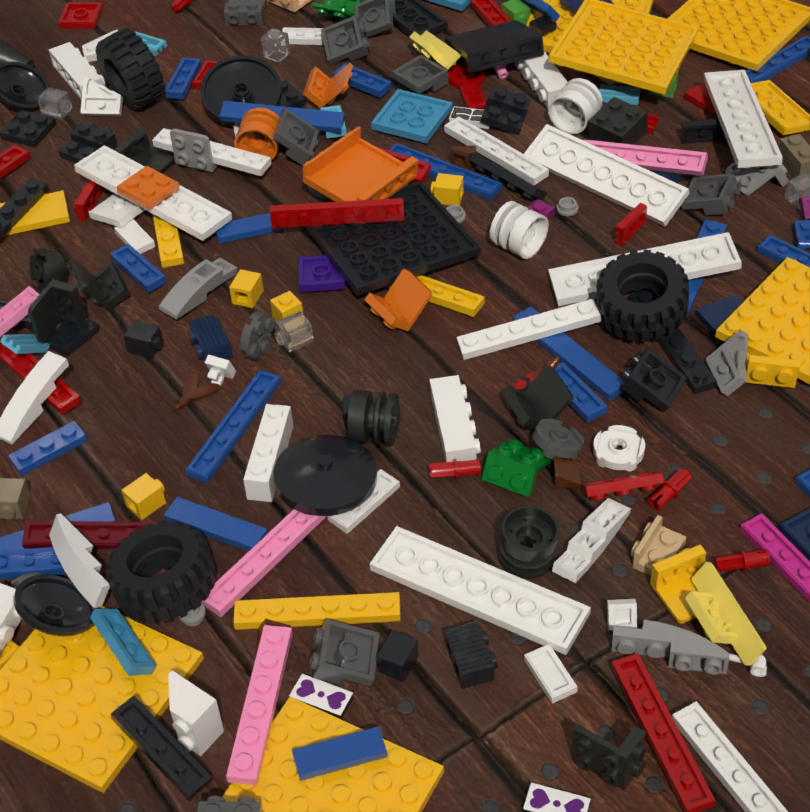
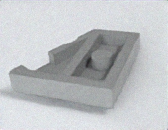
[706,329,748,396]

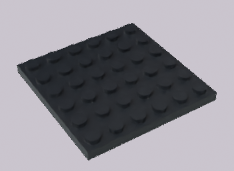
[305,181,481,296]

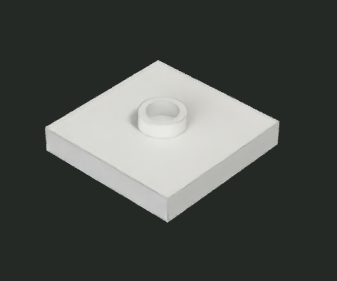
[89,194,145,227]

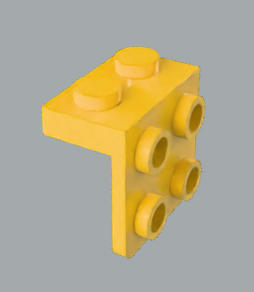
[746,353,800,388]
[650,544,706,624]

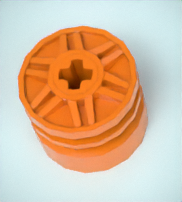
[234,108,280,160]

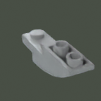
[159,258,237,319]
[612,620,730,675]

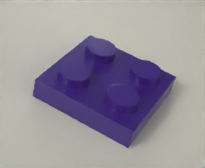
[298,255,345,292]

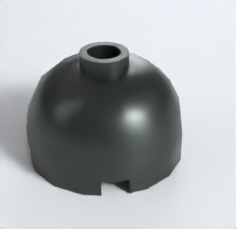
[29,248,70,293]

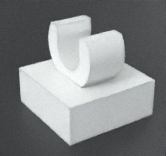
[205,355,236,386]
[607,599,637,631]

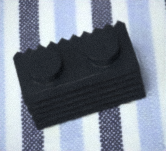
[444,621,498,689]

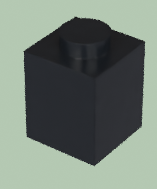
[123,320,164,359]
[377,630,419,682]

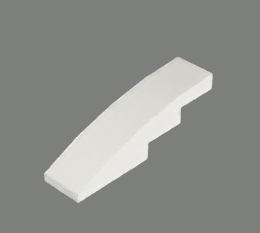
[0,351,69,444]
[552,498,631,583]
[49,513,110,608]

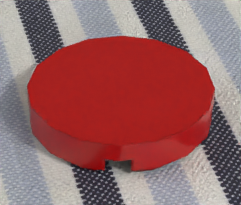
[448,61,486,89]

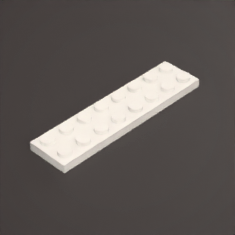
[703,70,783,169]
[524,124,689,227]
[74,145,232,241]
[548,232,742,306]
[370,526,591,655]

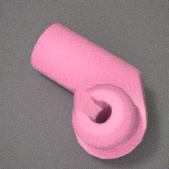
[494,64,508,79]

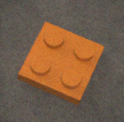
[117,166,179,210]

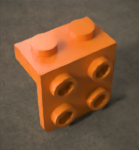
[303,63,353,108]
[365,269,432,331]

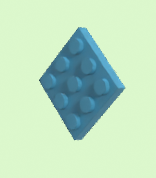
[371,89,453,143]

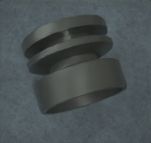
[347,390,401,446]
[498,506,559,579]

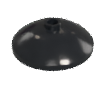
[0,62,50,110]
[13,575,97,637]

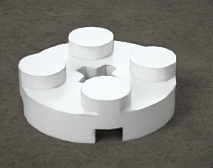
[593,425,645,471]

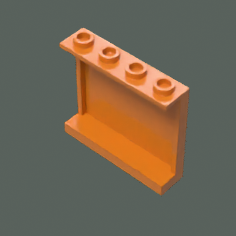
[302,126,418,202]

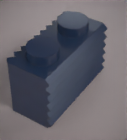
[187,313,233,365]

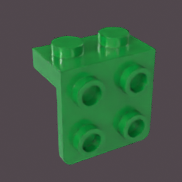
[312,0,363,21]
[482,439,552,497]

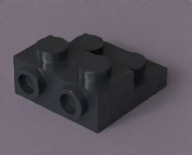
[480,86,531,135]
[58,122,117,163]
[619,348,687,412]

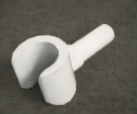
[729,653,767,677]

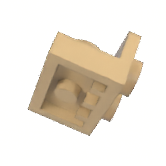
[631,515,686,576]

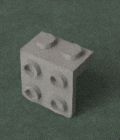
[170,129,218,172]
[725,162,790,196]

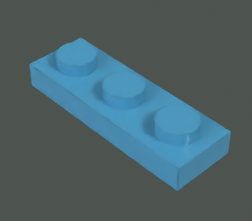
[90,609,156,676]

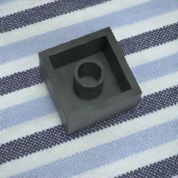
[588,97,648,145]

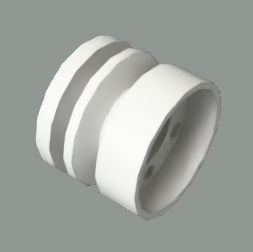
[548,78,603,134]
[490,201,549,259]

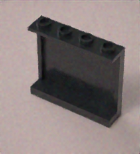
[444,20,544,73]

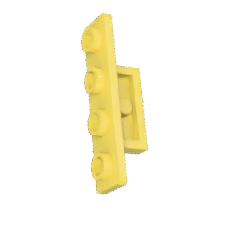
[410,30,461,70]
[685,562,766,666]

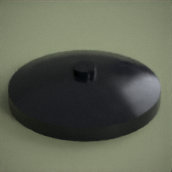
[200,55,282,126]
[273,435,377,516]

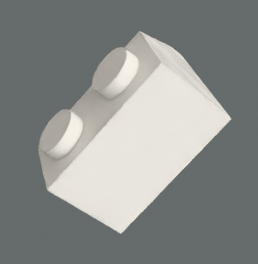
[168,670,224,756]

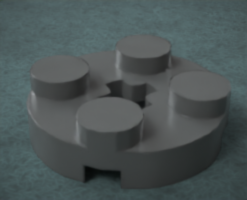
[240,311,275,360]
[532,419,584,459]

